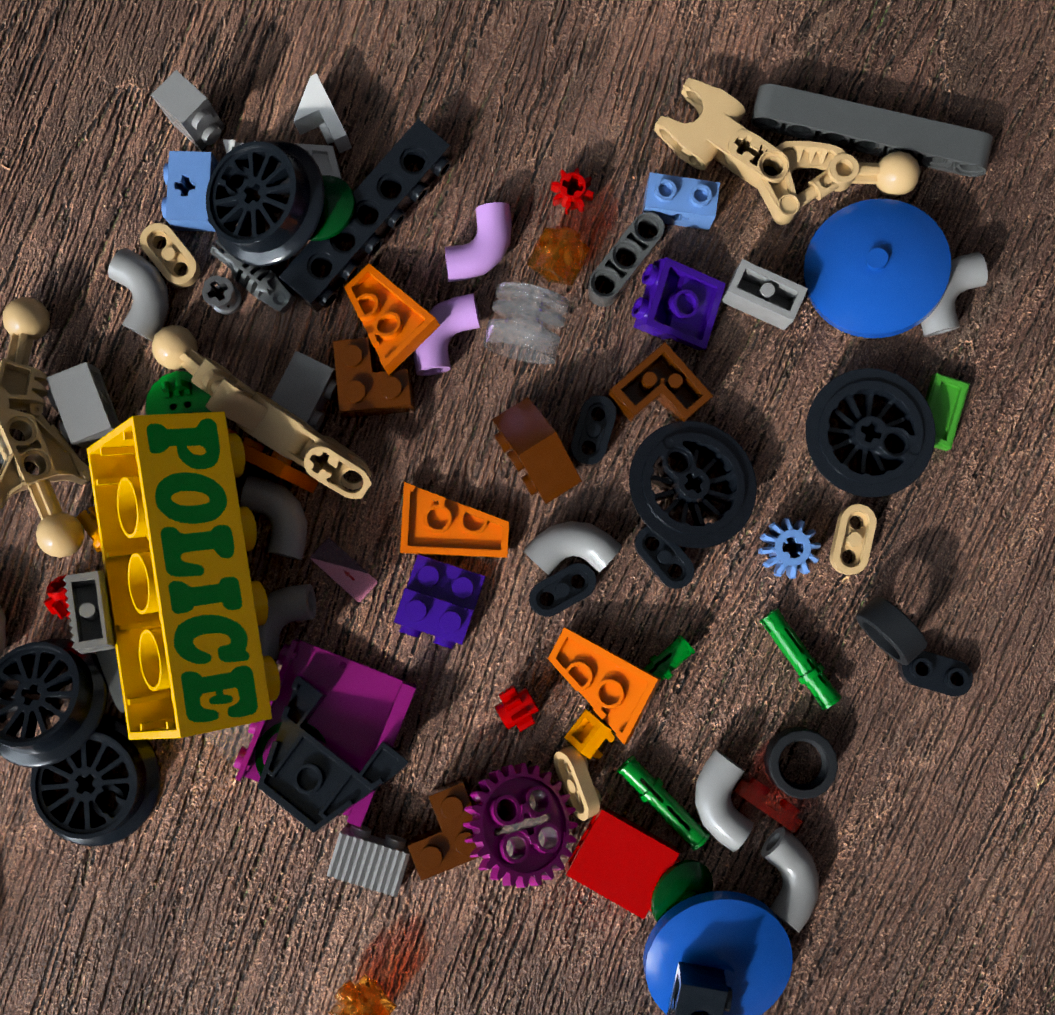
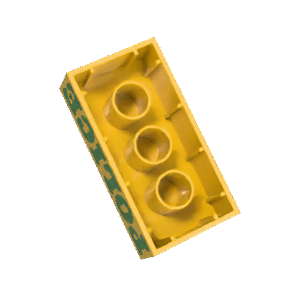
[87,411,280,740]

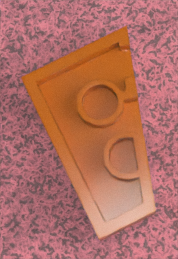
[344,263,440,375]
[227,428,319,493]
[400,482,509,558]
[548,627,661,745]

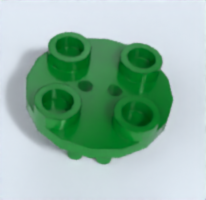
[145,371,211,415]

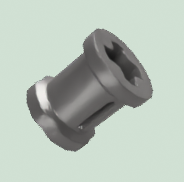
[202,275,242,315]

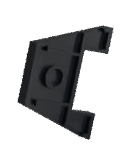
[257,675,412,833]

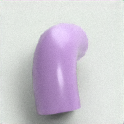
[445,202,512,282]
[413,293,480,376]

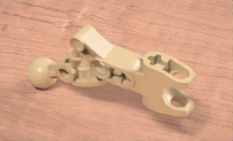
[654,78,921,225]
[152,325,372,499]

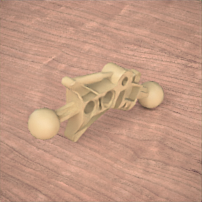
[0,297,91,558]

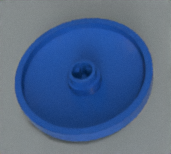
[804,199,951,338]
[643,891,793,1015]

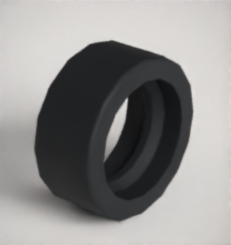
[856,597,928,665]
[764,727,838,799]

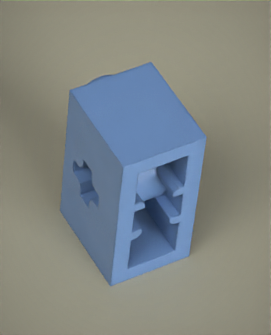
[161,151,219,232]
[642,172,720,230]

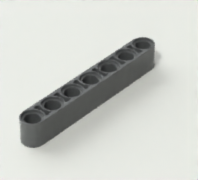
[751,84,994,177]

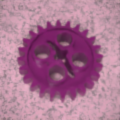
[463,763,578,888]

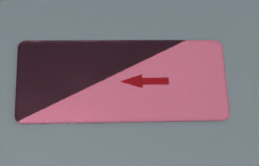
[310,538,377,602]

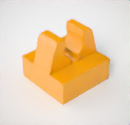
[564,709,615,759]

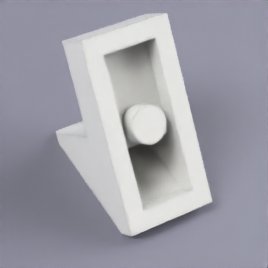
[294,73,352,154]

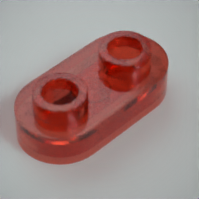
[734,777,803,833]

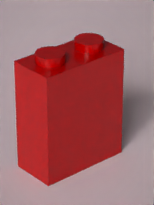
[565,804,680,919]

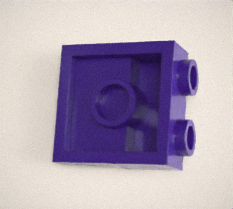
[631,257,726,351]
[394,554,486,649]

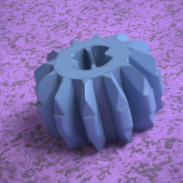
[758,518,821,579]

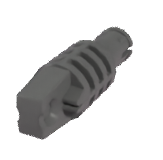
[210,238,297,313]

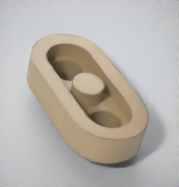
[140,223,200,288]
[830,504,877,575]
[554,746,601,821]

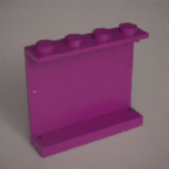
[233,638,416,827]

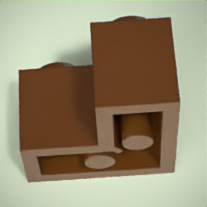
[333,337,415,418]
[608,342,713,422]
[492,397,582,504]
[408,777,479,881]

